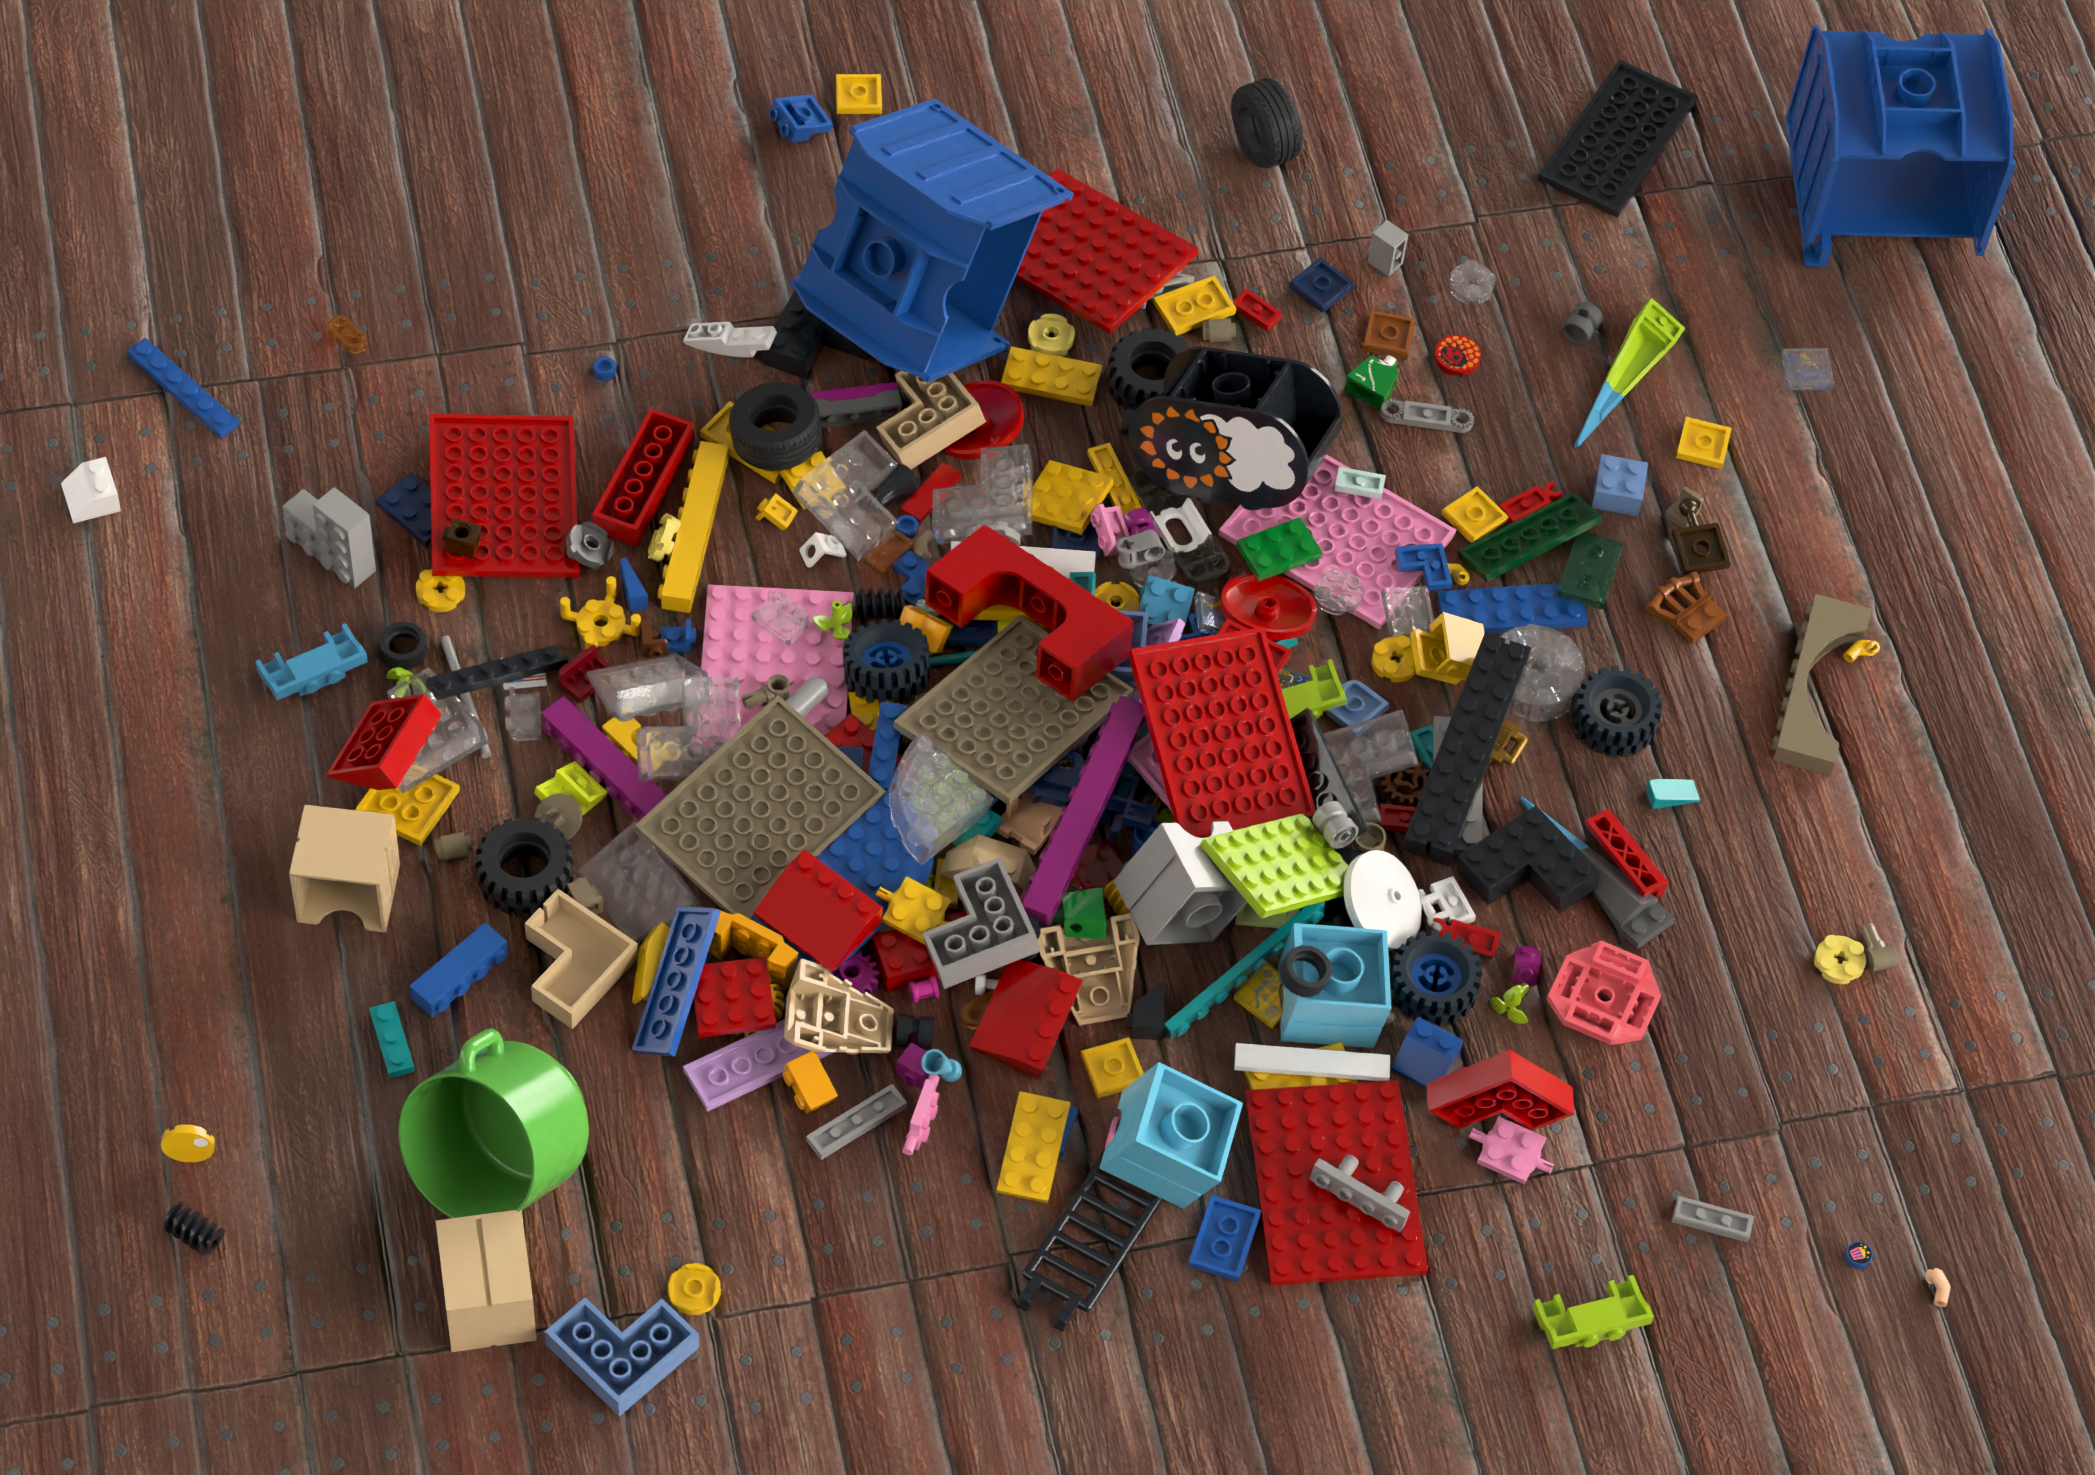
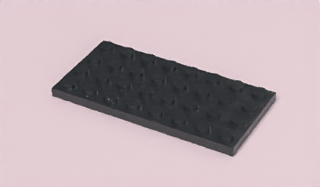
[1538,59,1698,218]

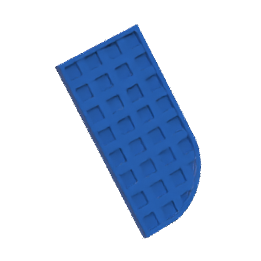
[750,787,934,974]

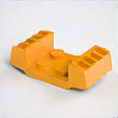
[708,909,798,991]

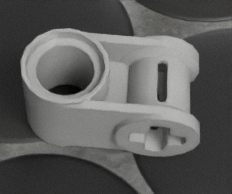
[1116,530,1165,569]

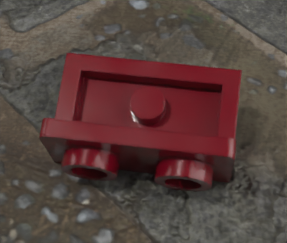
[558,645,615,704]

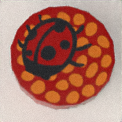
[1434,334,1481,376]

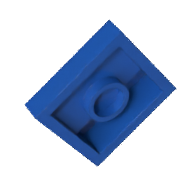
[769,94,833,142]

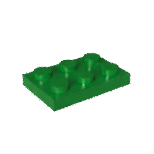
[1236,517,1323,582]

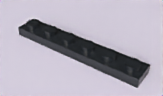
[426,645,568,700]

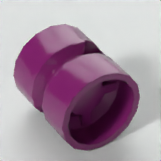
[1123,508,1161,541]

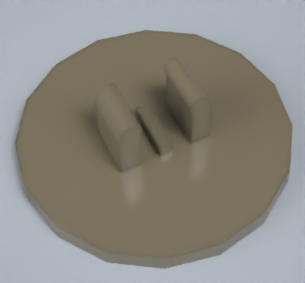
[534,793,582,840]

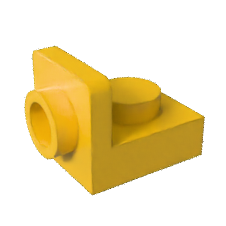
[756,493,798,531]

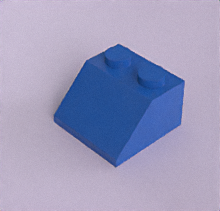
[1391,1017,1463,1089]

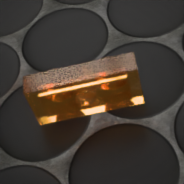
[864,529,914,577]

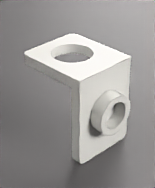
[799,532,847,568]

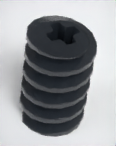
[855,587,904,619]
[163,1201,225,1256]

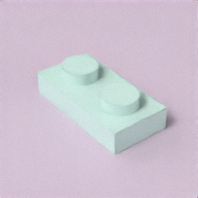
[1334,467,1386,500]

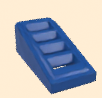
[620,558,648,612]

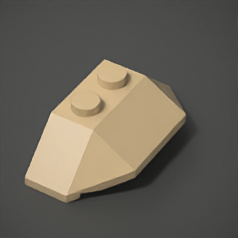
[940,835,1036,899]

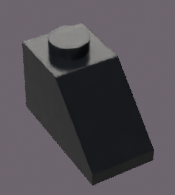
[1127,983,1165,1041]

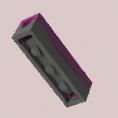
[808,382,902,428]

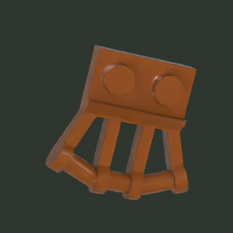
[1645,571,1728,644]

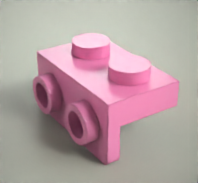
[1091,504,1129,557]

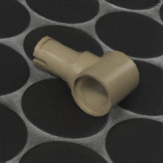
[741,674,790,710]
[1860,923,1898,972]

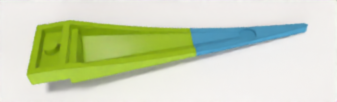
[1574,298,1685,448]

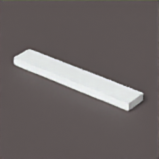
[1234,1043,1390,1081]

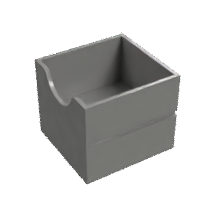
[1114,821,1247,945]

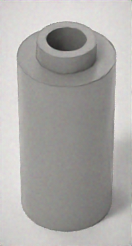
[785,676,829,718]

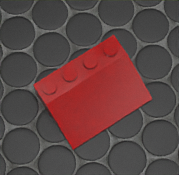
[326,694,442,790]
[753,849,883,973]
[969,959,1083,1079]

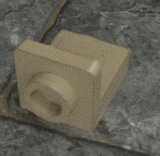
[1665,486,1704,528]

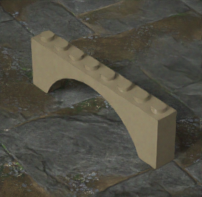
[1771,594,1872,776]

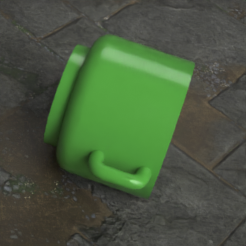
[399,1028,589,1218]

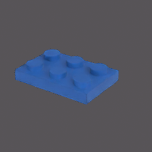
[1188,1195,1262,1282]

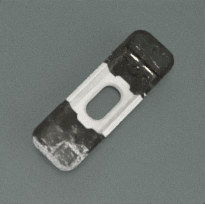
[1130,470,1230,586]

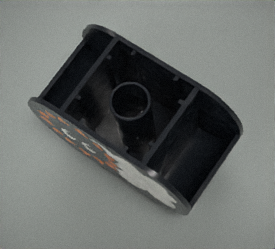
[1128,346,1343,510]

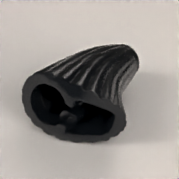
[869,464,918,512]

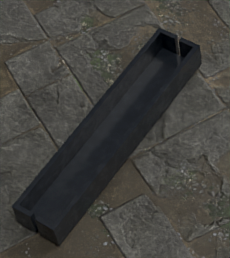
[1403,632,1532,866]

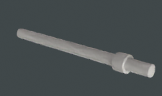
[440,636,491,758]

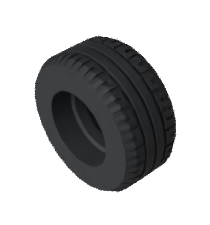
[1231,78,1303,169]
[729,382,822,471]

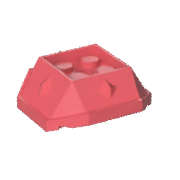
[1547,941,1661,1045]

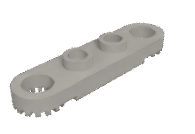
[1380,399,1474,433]

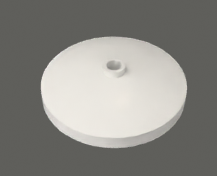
[1344,850,1422,951]

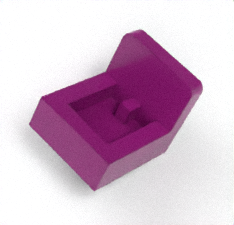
[1511,946,1541,986]

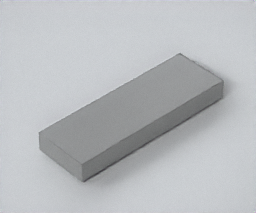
[1671,1196,1754,1243]

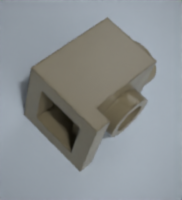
[567,877,604,915]

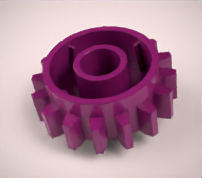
[832,950,879,995]

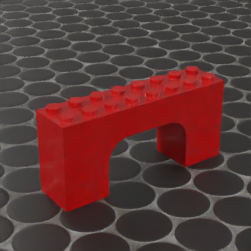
[925,524,1134,702]

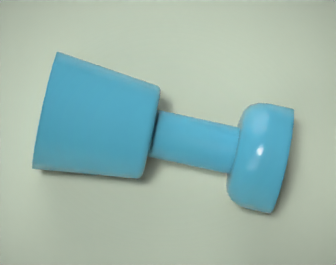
[921,1049,962,1082]

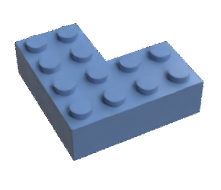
[545,1297,699,1417]

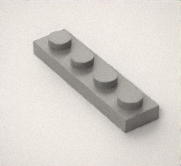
[806,1084,907,1160]

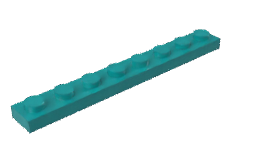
[1164,902,1325,1039]

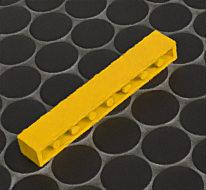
[658,441,729,613]

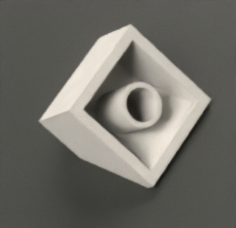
[61,457,121,523]

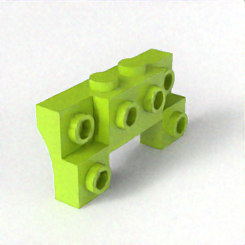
[1281,659,1347,719]
[1532,1275,1654,1349]

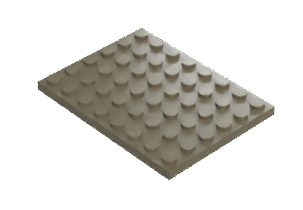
[893,615,1135,805]
[635,695,886,919]

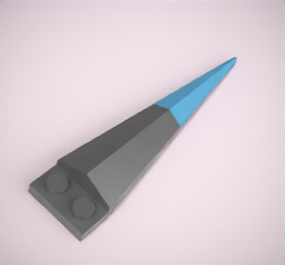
[1521,796,1675,949]

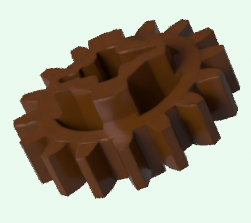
[1379,758,1430,807]

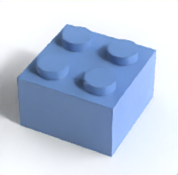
[1591,454,1648,517]

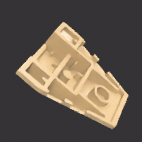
[1037,914,1140,1026]
[783,958,894,1053]

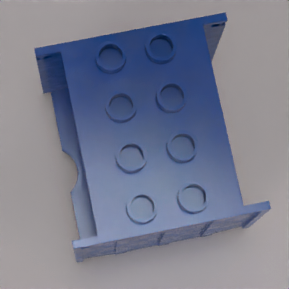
[1785,25,2016,256]
[790,99,1074,383]

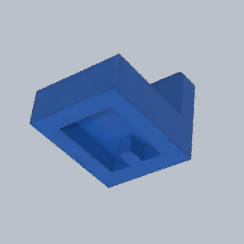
[1803,232,1832,267]
[661,620,696,653]

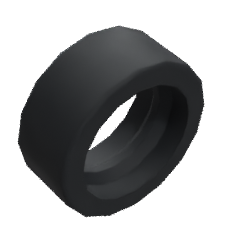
[379,621,427,670]
[1279,945,1332,997]

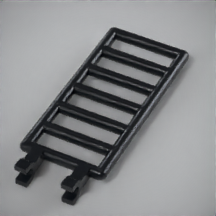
[1017,1150,1164,1332]

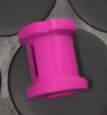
[908,976,939,1004]

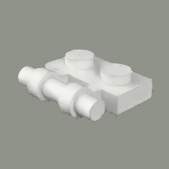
[1418,876,1476,932]

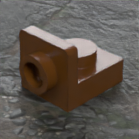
[641,619,668,659]

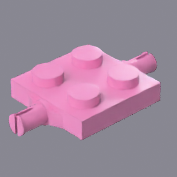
[902,1074,940,1155]
[1469,1117,1554,1185]

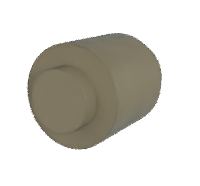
[1203,319,1236,343]
[435,832,473,861]

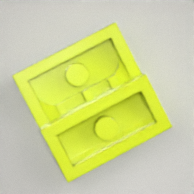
[534,761,608,816]

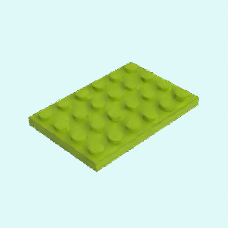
[1200,813,1349,918]

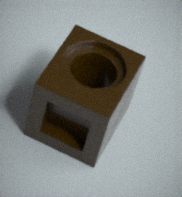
[442,518,482,559]

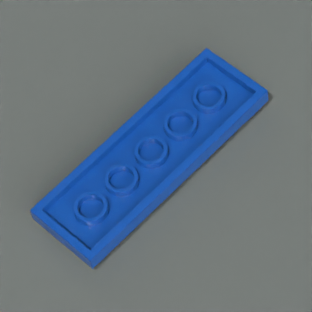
[1437,582,1588,633]
[632,906,720,1057]

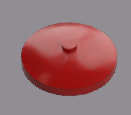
[942,380,1025,460]
[1220,573,1317,640]

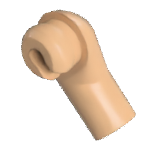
[1925,1268,1950,1307]

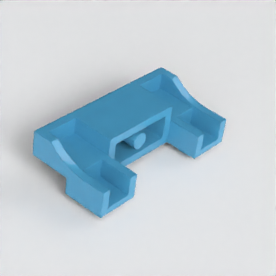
[255,623,368,701]

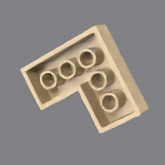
[876,371,986,469]

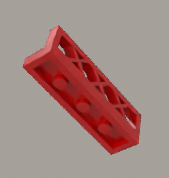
[1584,809,1668,898]

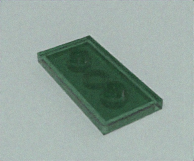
[1557,532,1624,610]

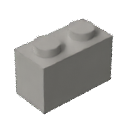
[1368,220,1408,277]

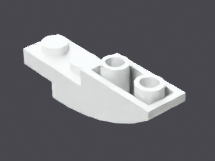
[683,322,777,357]

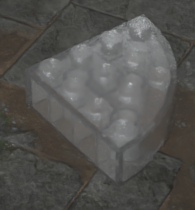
[889,732,994,865]

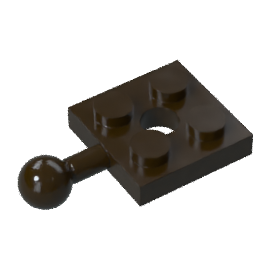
[1671,498,1731,575]

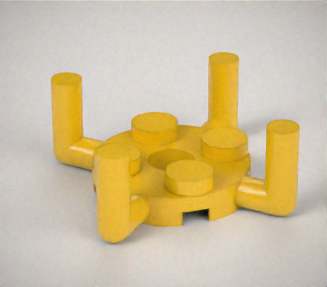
[560,576,641,649]

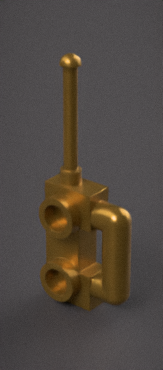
[1489,719,1528,766]

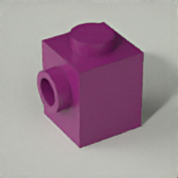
[896,1042,930,1089]

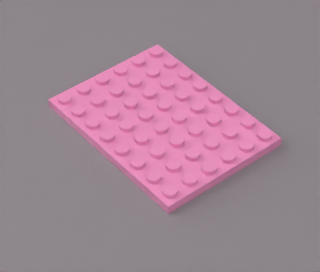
[1218,455,1456,630]
[695,585,854,754]

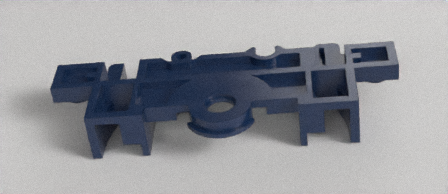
[956,750,1157,843]

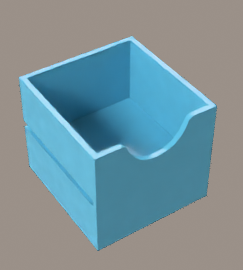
[1278,923,1391,1048]
[1099,1062,1243,1209]

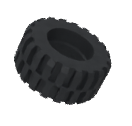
[1107,328,1191,410]
[475,816,574,916]

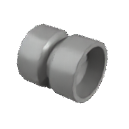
[1312,801,1358,849]

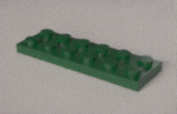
[1458,492,1602,582]

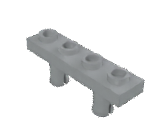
[1309,1155,1410,1233]

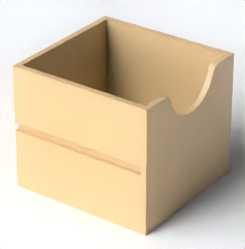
[289,805,400,933]
[436,1210,537,1352]

